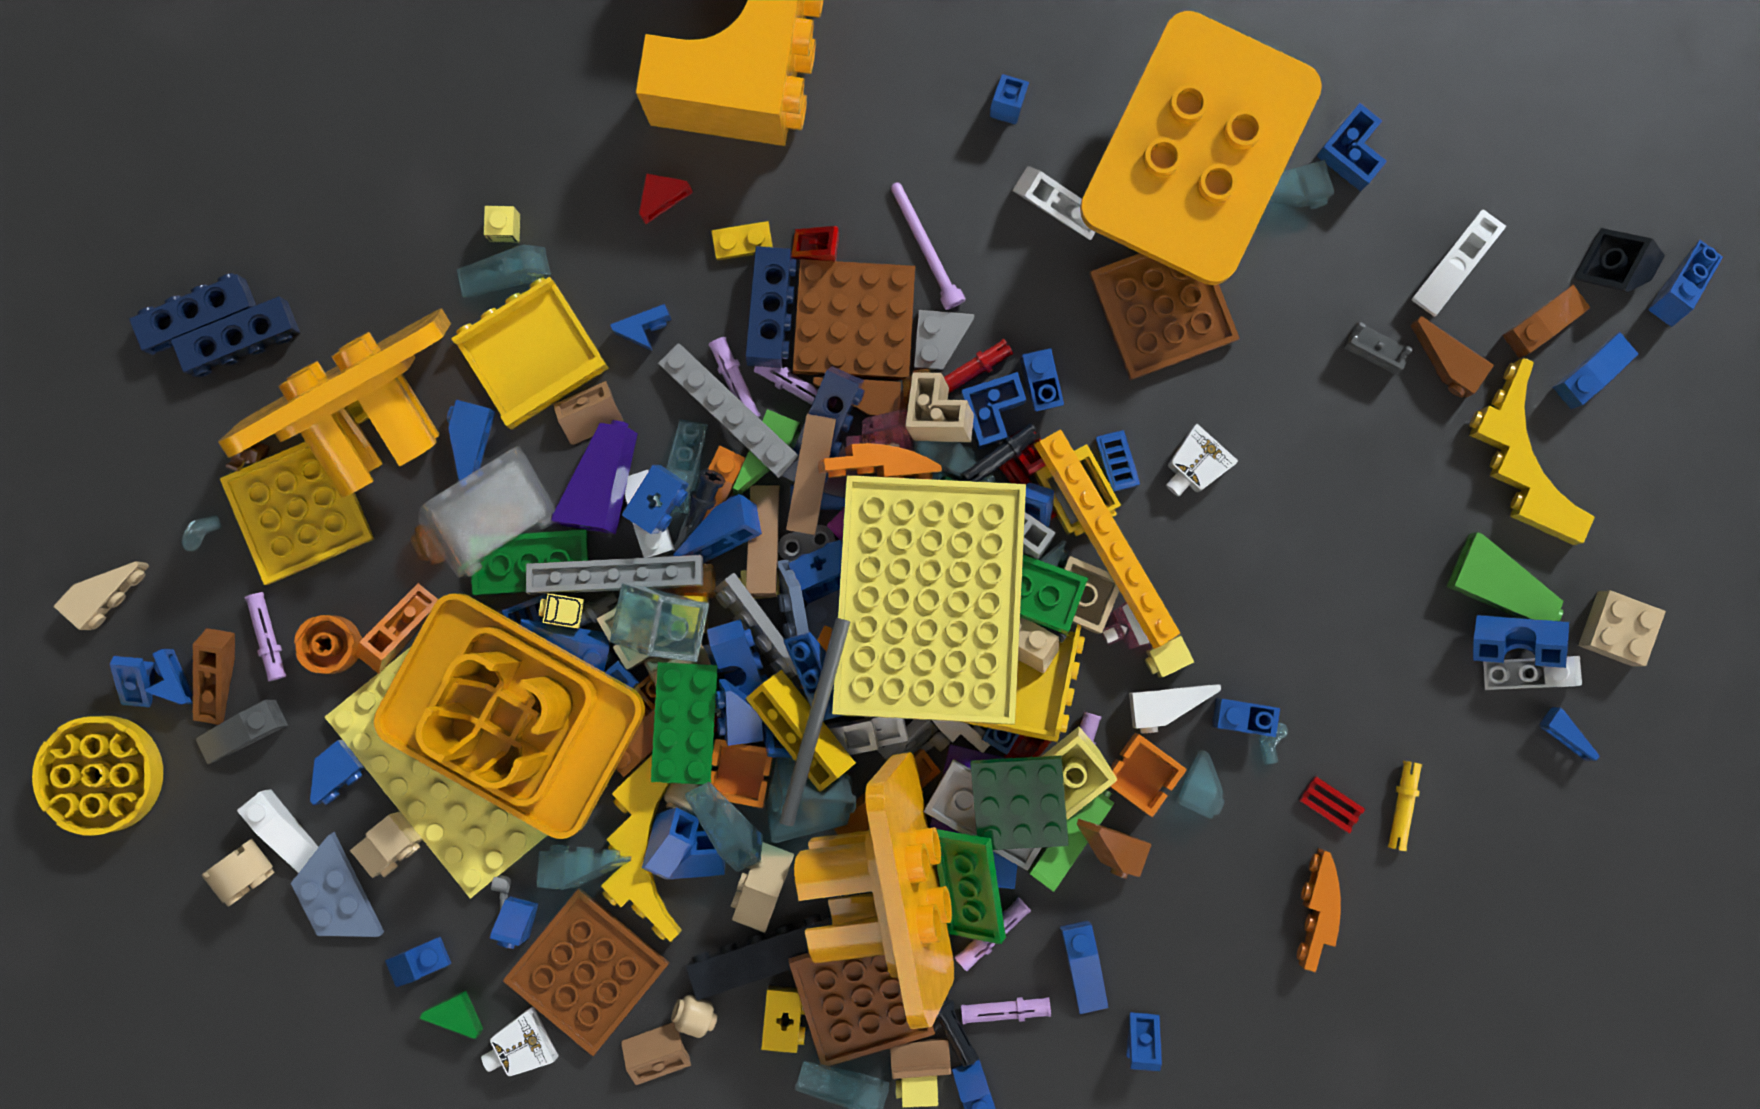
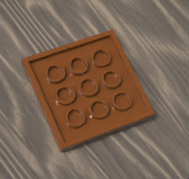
[1089,253,1240,381]
[793,259,915,380]
[503,888,670,1056]
[789,953,935,1068]

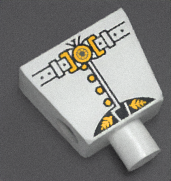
[1166,424,1238,497]
[481,1007,558,1076]

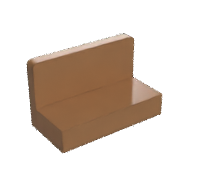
[553,381,624,445]
[622,1022,691,1085]
[890,1038,951,1079]

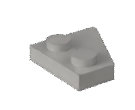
[914,310,974,371]

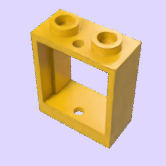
[1034,444,1121,537]

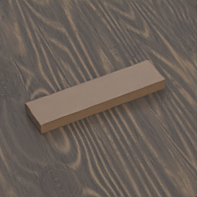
[786,414,836,535]
[746,485,780,597]

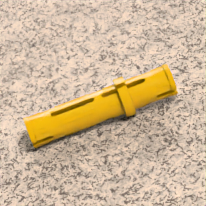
[1387,760,1423,851]

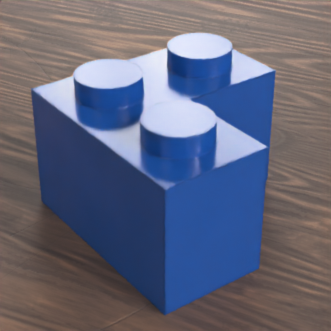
[1316,103,1387,192]
[960,372,1026,449]

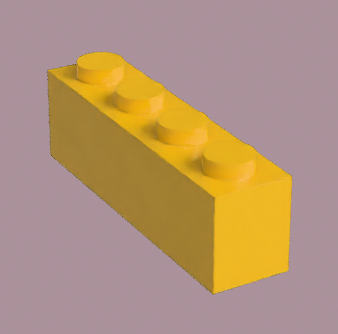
[745,670,856,792]

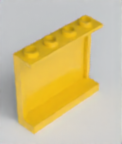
[451,277,609,430]
[963,624,1085,742]

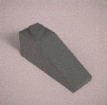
[195,700,288,765]

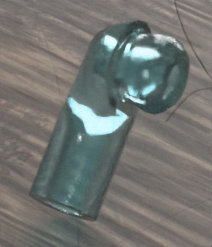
[182,515,221,551]
[1259,723,1288,765]

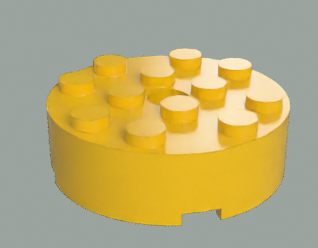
[32,716,163,836]

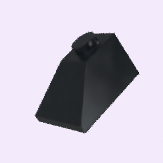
[1574,228,1665,292]

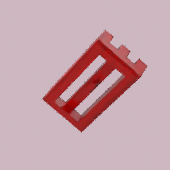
[1299,776,1365,834]

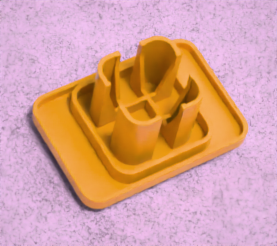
[1080,11,1322,285]
[218,308,451,497]
[374,594,645,839]
[794,752,954,1029]

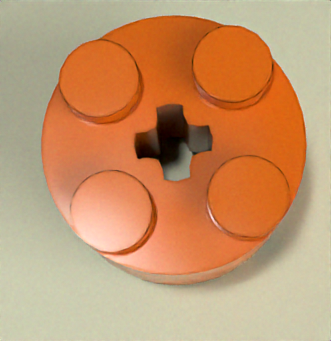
[294,615,362,674]

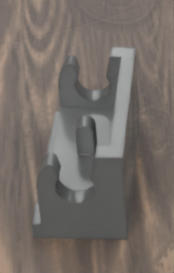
[1344,322,1413,374]

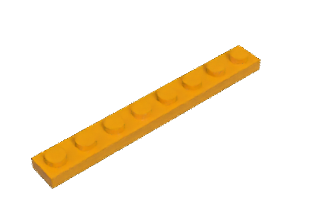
[1034,429,1180,649]

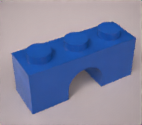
[1473,615,1569,668]
[707,619,768,696]

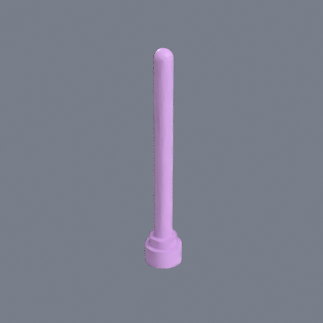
[891,183,966,310]

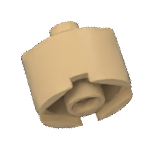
[202,839,275,907]

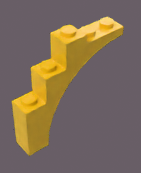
[1469,358,1595,545]
[601,755,682,942]

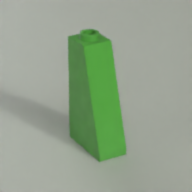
[1447,532,1564,621]
[1028,790,1114,892]

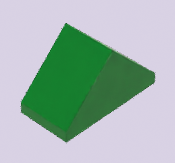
[420,991,483,1039]

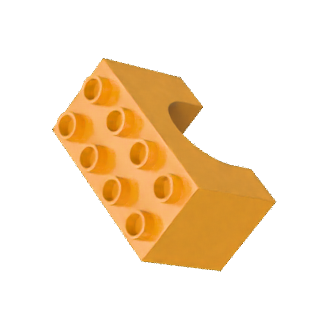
[636,0,824,146]

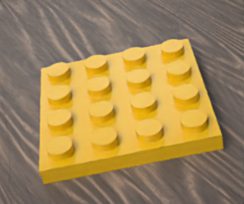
[220,441,374,585]

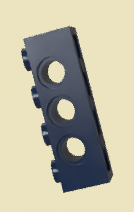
[746,246,797,368]
[129,273,256,355]
[171,296,300,377]
[783,366,865,485]

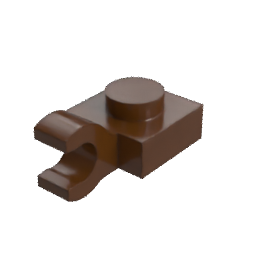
[226,442,269,472]

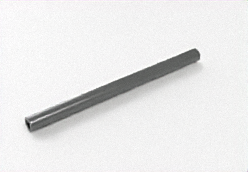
[779,617,851,827]

